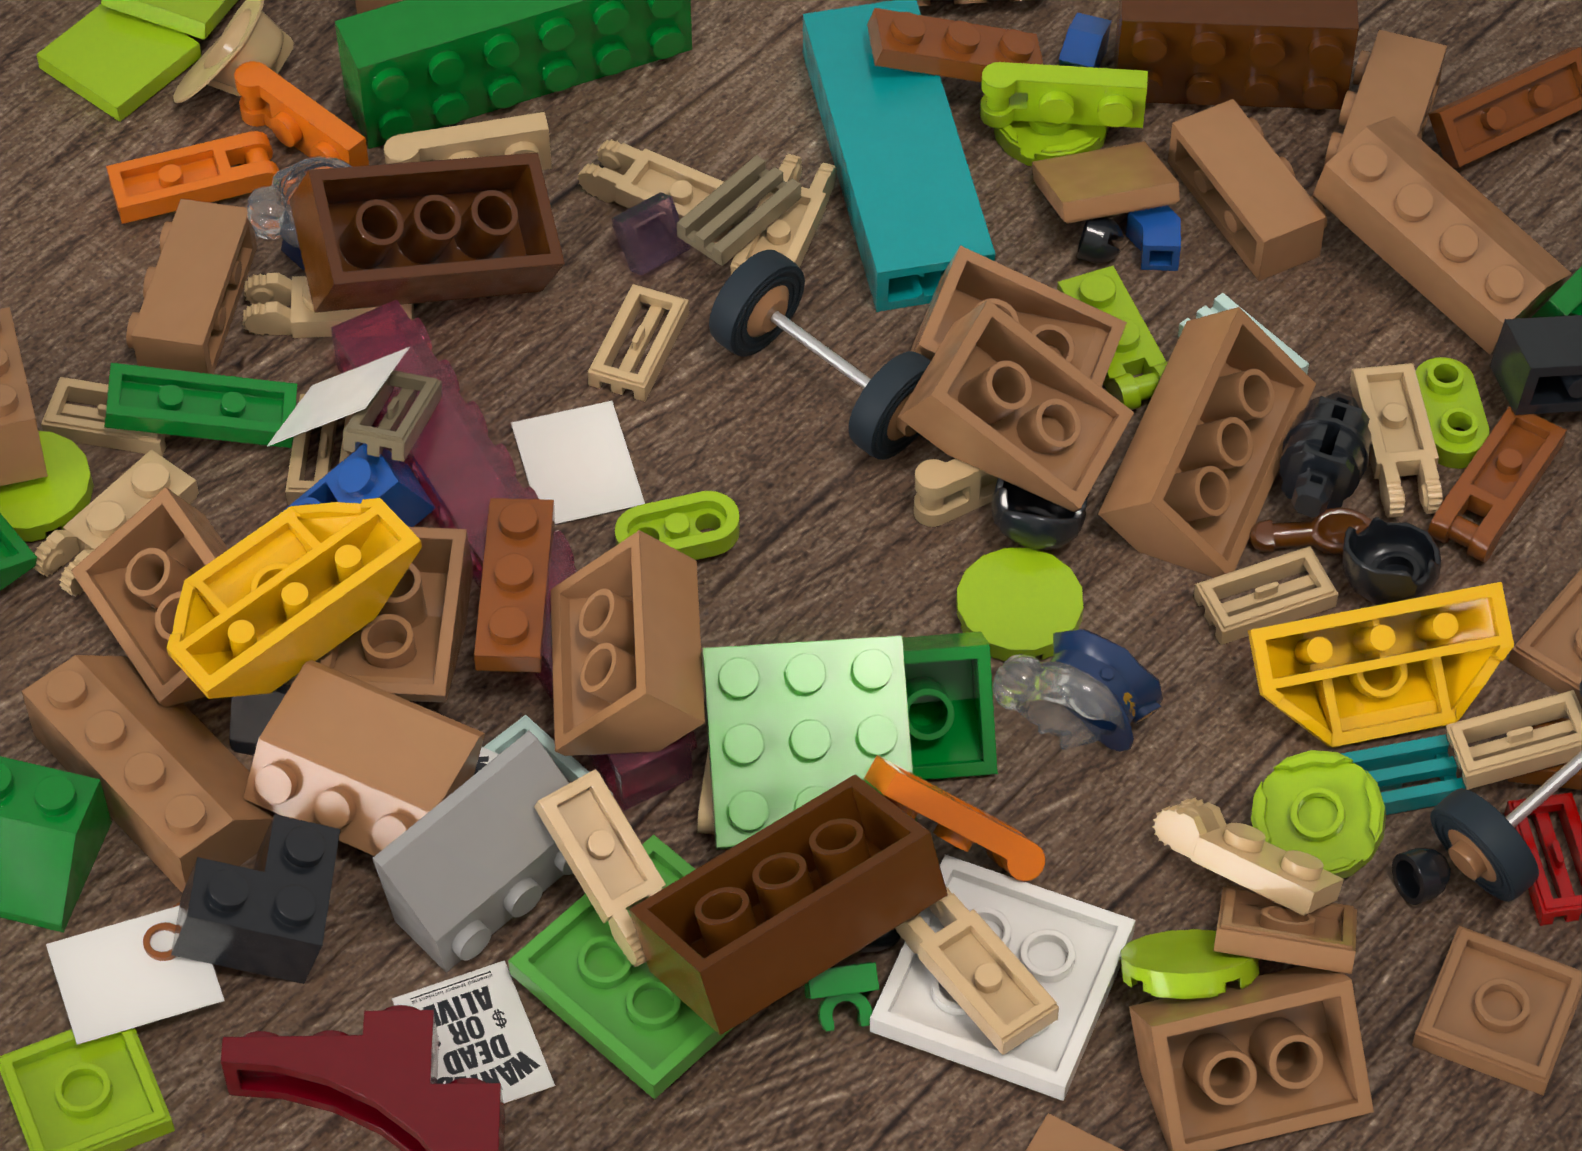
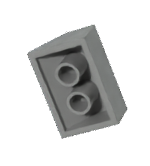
[372,730,573,973]

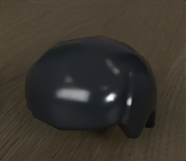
[992,478,1089,550]
[1343,517,1441,605]

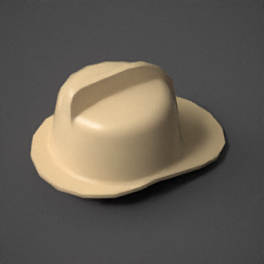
[173,0,294,103]

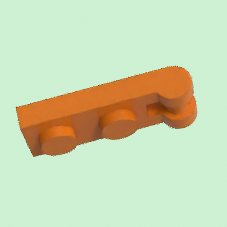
[234,61,369,169]
[106,131,283,224]
[864,755,1045,882]

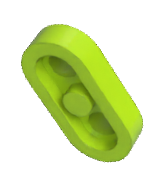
[1416,357,1489,469]
[615,491,740,560]

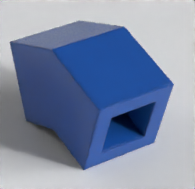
[1059,13,1112,68]
[1126,205,1181,271]

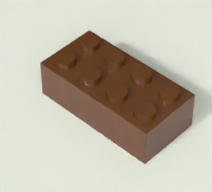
[1114,0,1359,110]
[289,153,565,313]
[629,774,948,1035]

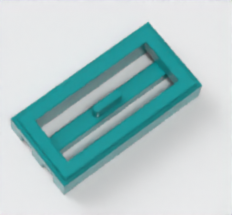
[1341,734,1466,815]

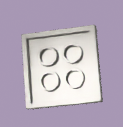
[870,854,1136,1101]

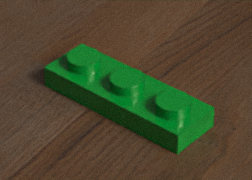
[104,363,297,448]

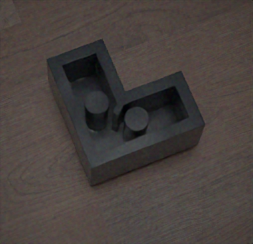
[171,814,340,984]

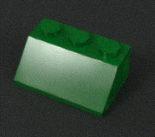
[902,631,998,780]
[0,756,112,933]

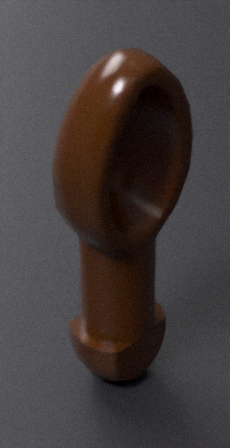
[1249,507,1372,555]

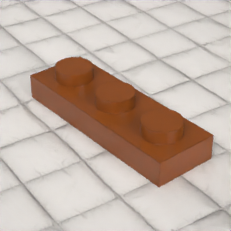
[867,8,1044,82]
[1428,47,1582,168]
[474,498,555,672]

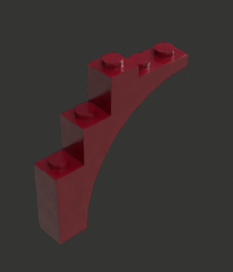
[221,1005,505,1151]

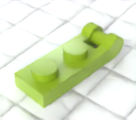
[980,62,1148,128]
[1057,266,1168,410]

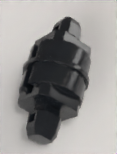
[1280,391,1371,518]

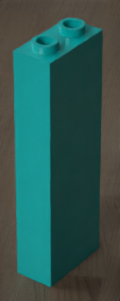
[803,0,996,312]

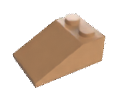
[910,245,1127,387]
[898,300,1134,512]
[318,527,473,702]

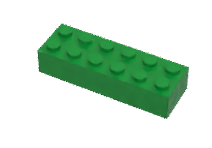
[335,0,692,149]

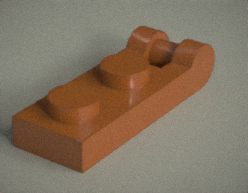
[1428,406,1567,563]

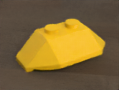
[167,498,422,699]
[1248,582,1514,747]

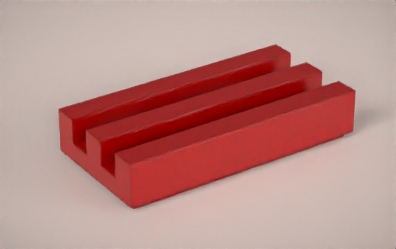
[1504,792,1582,926]

